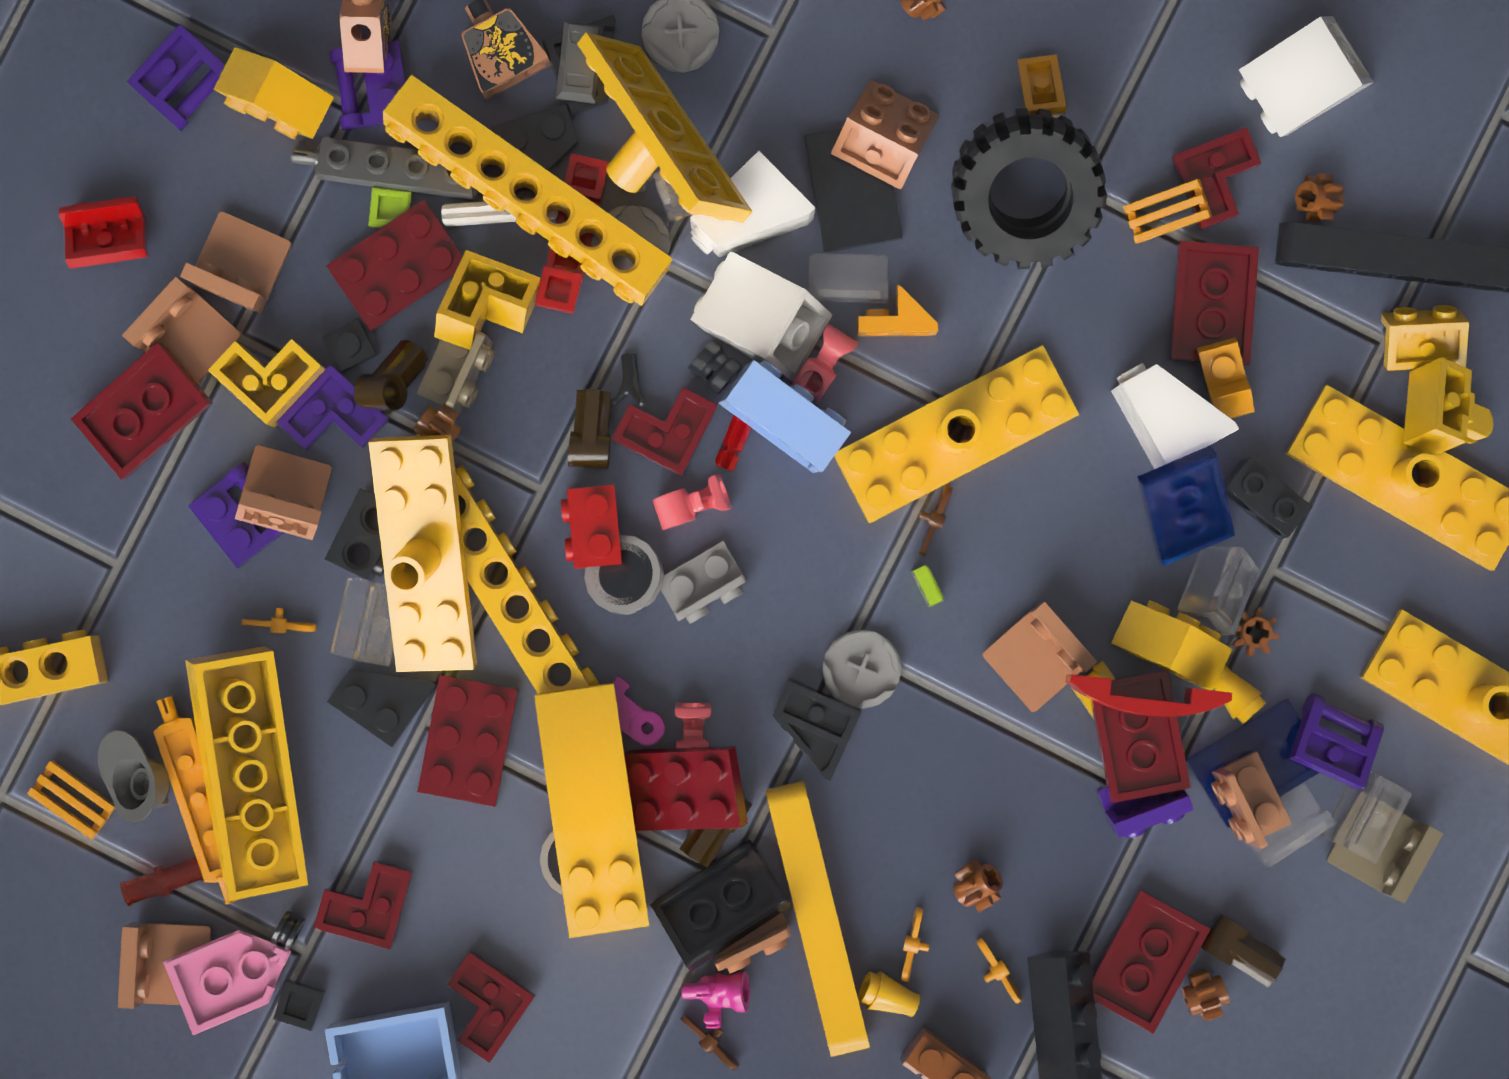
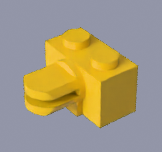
[1403,357,1494,456]

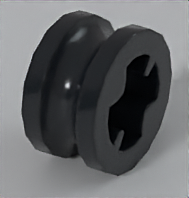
[271,910,306,951]

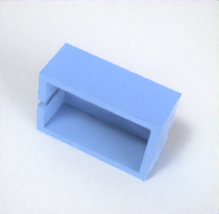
[718,360,851,473]
[325,1001,463,1079]

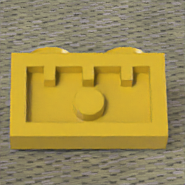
[1381,305,1469,371]

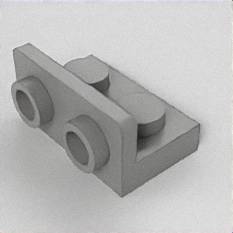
[661,541,747,624]

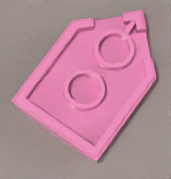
[163,929,291,1035]

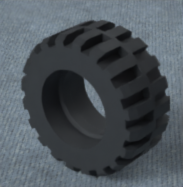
[951,108,1107,269]

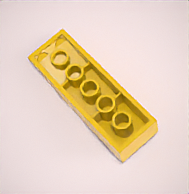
[185,646,308,901]
[534,682,649,938]

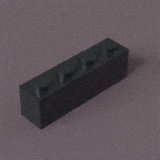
[1027,951,1102,1079]

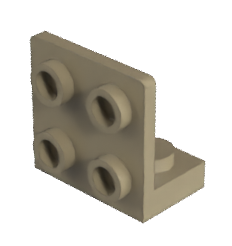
[416,331,495,414]
[1326,793,1444,904]

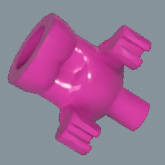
[681,971,750,1029]

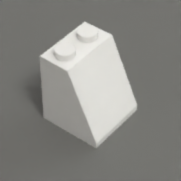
[1239,16,1374,137]
[690,151,815,257]
[691,251,832,382]
[1111,363,1239,473]

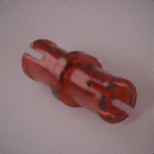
[120,856,204,907]

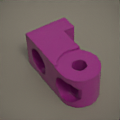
[612,675,665,746]

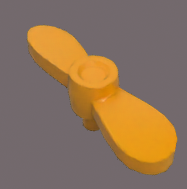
[241,608,316,633]
[901,907,930,982]
[976,938,1023,1004]

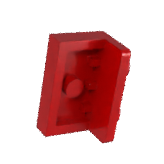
[59,197,148,269]
[561,485,623,569]

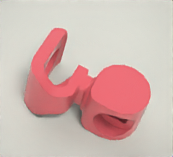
[791,324,859,403]
[652,474,732,530]
[675,702,712,748]

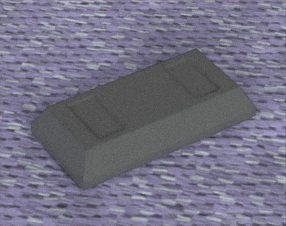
[556,21,603,104]

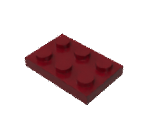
[326,199,463,332]
[1169,241,1259,366]
[71,342,213,480]
[1090,670,1191,803]
[417,675,519,807]
[624,746,748,831]
[1092,889,1211,1034]

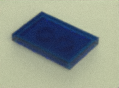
[1137,445,1235,566]
[1185,699,1320,828]

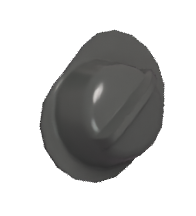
[97,730,169,823]

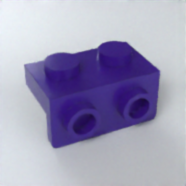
[1097,785,1194,838]

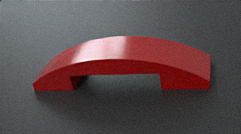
[535,153,609,314]
[1065,674,1233,717]

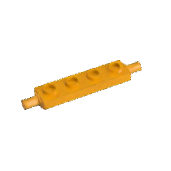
[153,696,240,904]

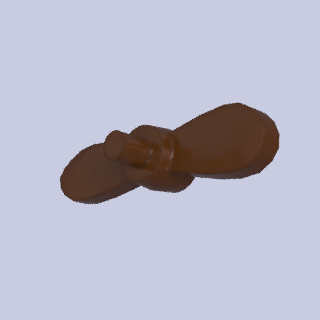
[918,484,953,556]
[680,1014,740,1070]

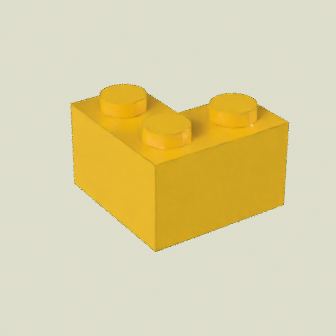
[213,47,334,139]
[434,250,540,350]
[208,339,326,428]
[1111,600,1232,690]

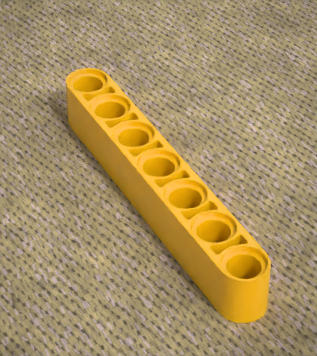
[765,780,870,1057]

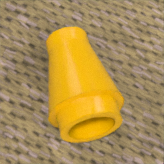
[1214,665,1266,724]
[858,971,920,1017]

